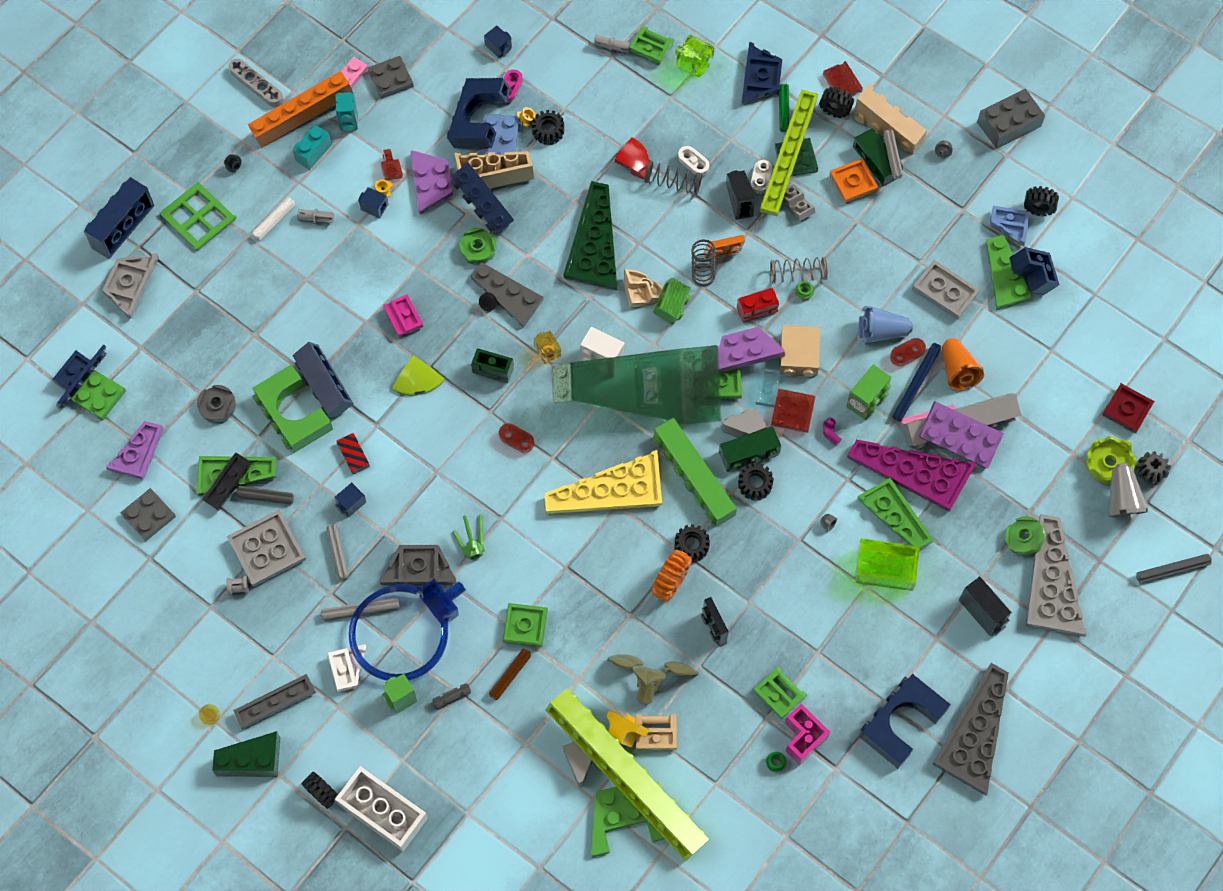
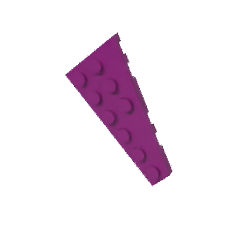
[847,439,976,512]

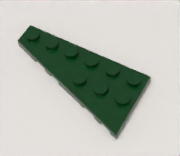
[563,181,617,290]

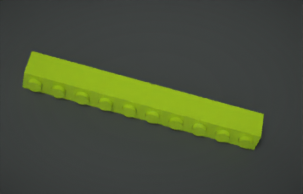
[545,689,709,861]

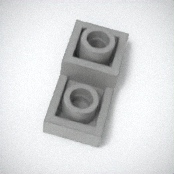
[783,184,816,221]

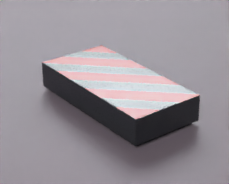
[336,433,370,475]

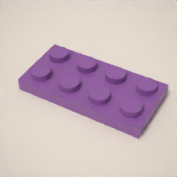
[918,401,1004,468]

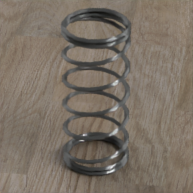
[644,160,702,195]
[691,239,716,286]

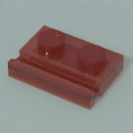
[823,61,863,96]

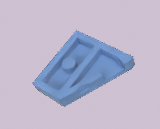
[990,206,1030,246]

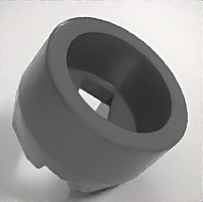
[820,514,837,531]

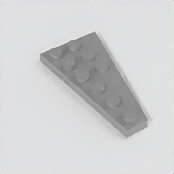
[1026,514,1087,637]

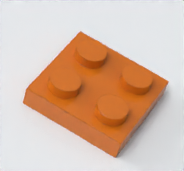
[829,158,879,203]
[704,234,745,260]

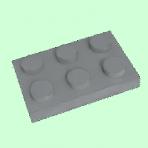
[912,260,980,319]

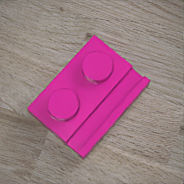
[383,294,423,338]

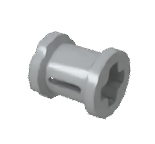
[226,576,249,595]

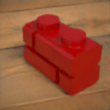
[737,287,779,323]

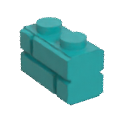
[336,92,358,132]

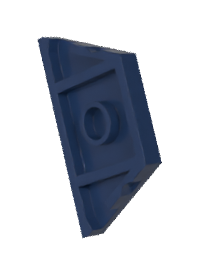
[742,42,783,103]

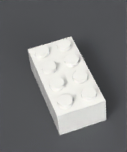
[335,766,428,852]

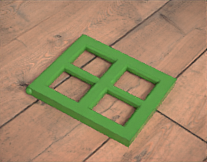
[159,182,236,251]

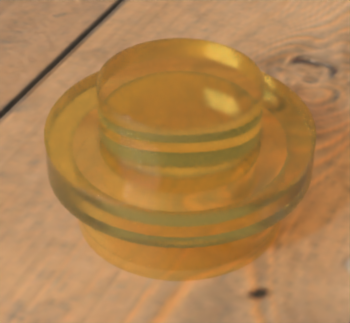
[199,704,220,725]

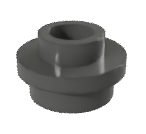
[935,140,953,157]

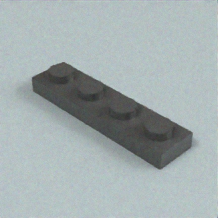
[233,674,316,730]

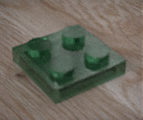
[775,138,818,176]

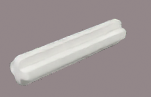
[252,197,295,240]

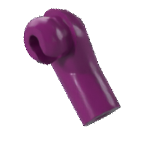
[823,417,842,446]

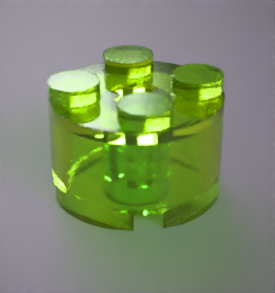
[675,34,714,77]

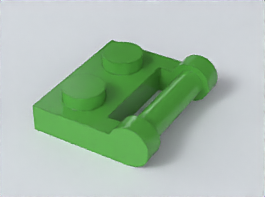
[629,26,674,65]
[753,667,807,720]

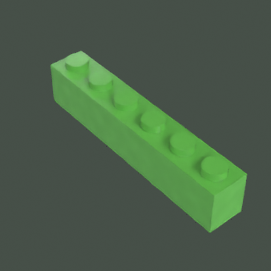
[653,418,737,527]

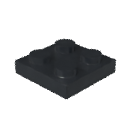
[701,597,729,647]

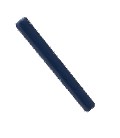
[892,343,941,422]

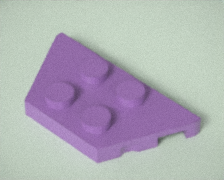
[410,150,453,214]
[714,327,785,374]

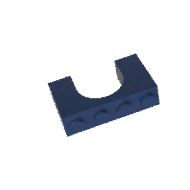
[447,78,511,148]
[860,673,951,769]

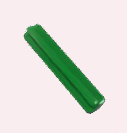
[779,84,789,132]

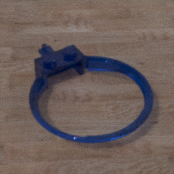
[348,578,466,681]

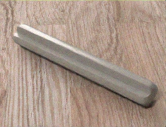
[321,598,400,621]

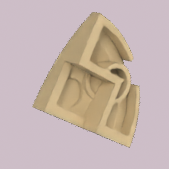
[624,269,663,307]

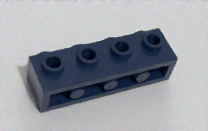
[450,162,514,235]
[292,342,354,417]

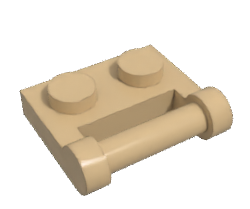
[636,714,677,750]

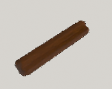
[489,649,531,700]

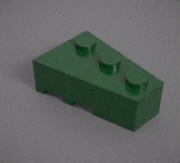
[212,731,281,777]

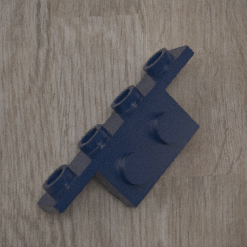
[52,344,107,408]

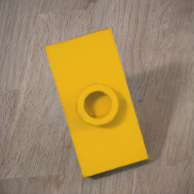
[606,709,649,748]

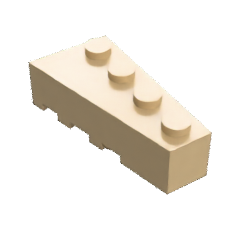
[454,152,534,194]

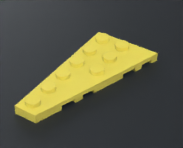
[545,450,662,514]

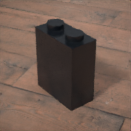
[959,576,1012,636]

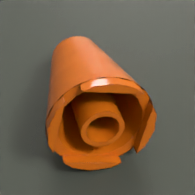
[942,338,985,391]

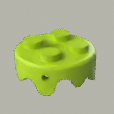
[1086,436,1136,485]

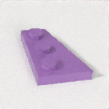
[106,421,164,480]

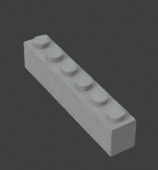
[903,393,1021,449]

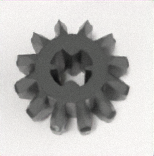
[1137,451,1171,484]

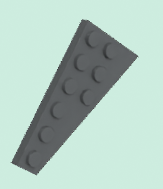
[933,663,1009,796]

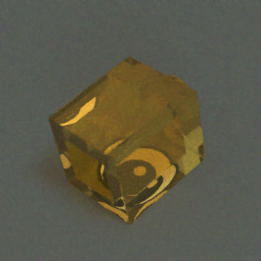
[534,330,561,364]

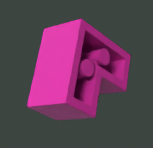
[785,704,830,766]

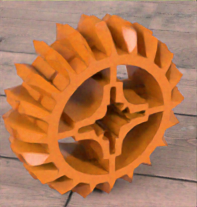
[652,550,692,602]

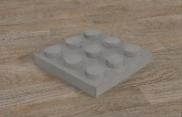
[227,509,306,587]

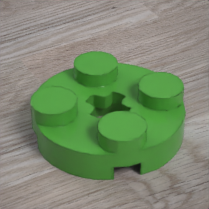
[459,228,496,264]
[1005,516,1045,555]

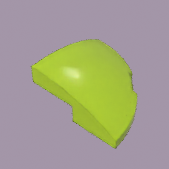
[392,355,445,396]

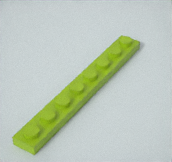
[760,89,818,217]

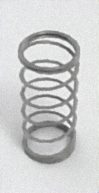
[770,257,828,284]

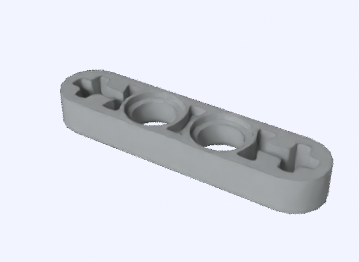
[229,59,283,107]

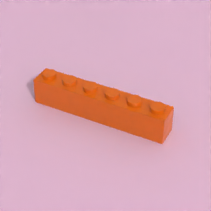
[247,71,353,148]

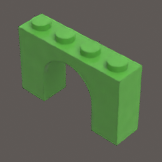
[252,365,333,453]

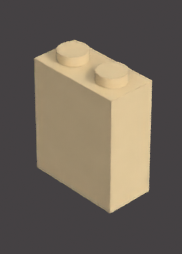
[780,325,820,377]

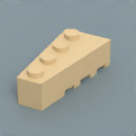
[853,84,927,155]

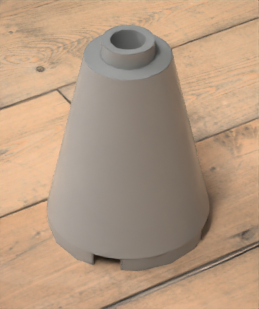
[1108,463,1148,517]

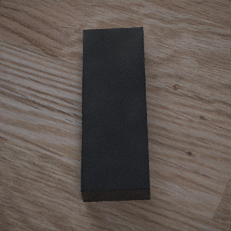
[202,452,252,511]

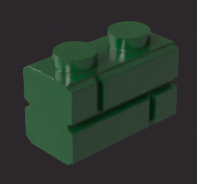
[471,348,514,383]

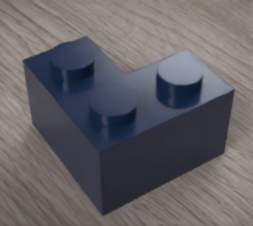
[1009,247,1060,295]

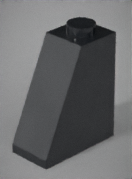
[726,170,755,220]

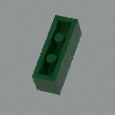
[853,128,903,186]
[718,426,781,471]

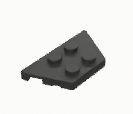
[380,545,457,585]

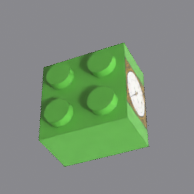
[846,364,892,420]

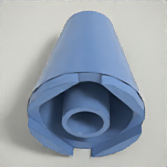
[858,306,913,343]

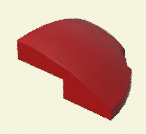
[615,137,650,180]

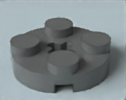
[197,385,236,423]

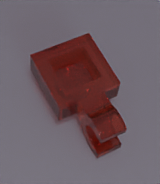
[380,149,403,181]

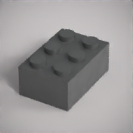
[977,88,1045,149]

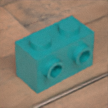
[293,125,332,170]

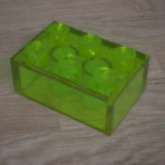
[854,538,920,591]

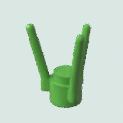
[453,514,485,560]

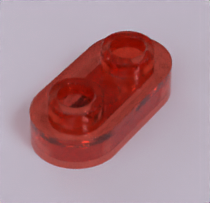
[890,338,926,366]
[499,423,534,453]

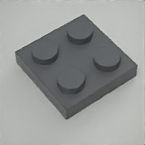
[367,56,414,99]
[120,488,176,542]

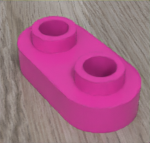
[504,69,523,103]

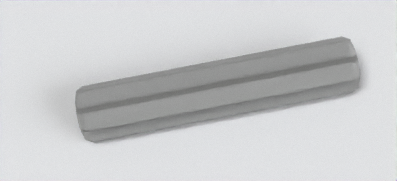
[883,129,903,179]
[326,524,348,580]

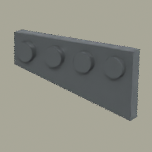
[471,262,543,328]

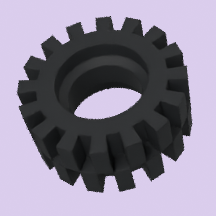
[819,87,854,118]
[532,110,564,145]
[1024,186,1059,216]
[738,463,774,500]
[674,524,710,563]
[301,771,338,809]

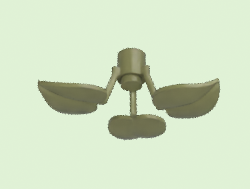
[607,654,699,704]

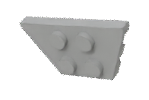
[102,253,159,318]

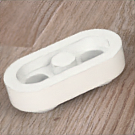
[678,146,709,176]
[750,160,773,195]

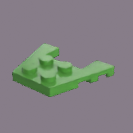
[591,787,665,857]

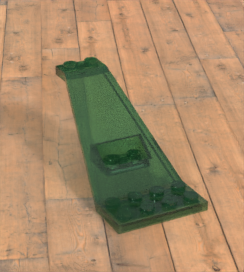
[552,345,722,424]

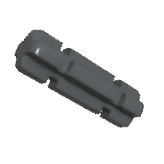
[432,683,471,709]

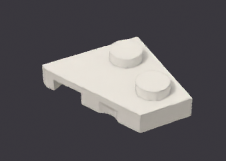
[327,644,366,692]

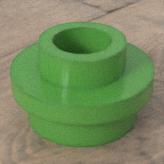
[795,281,814,299]

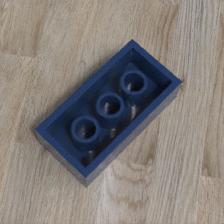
[84,177,155,259]

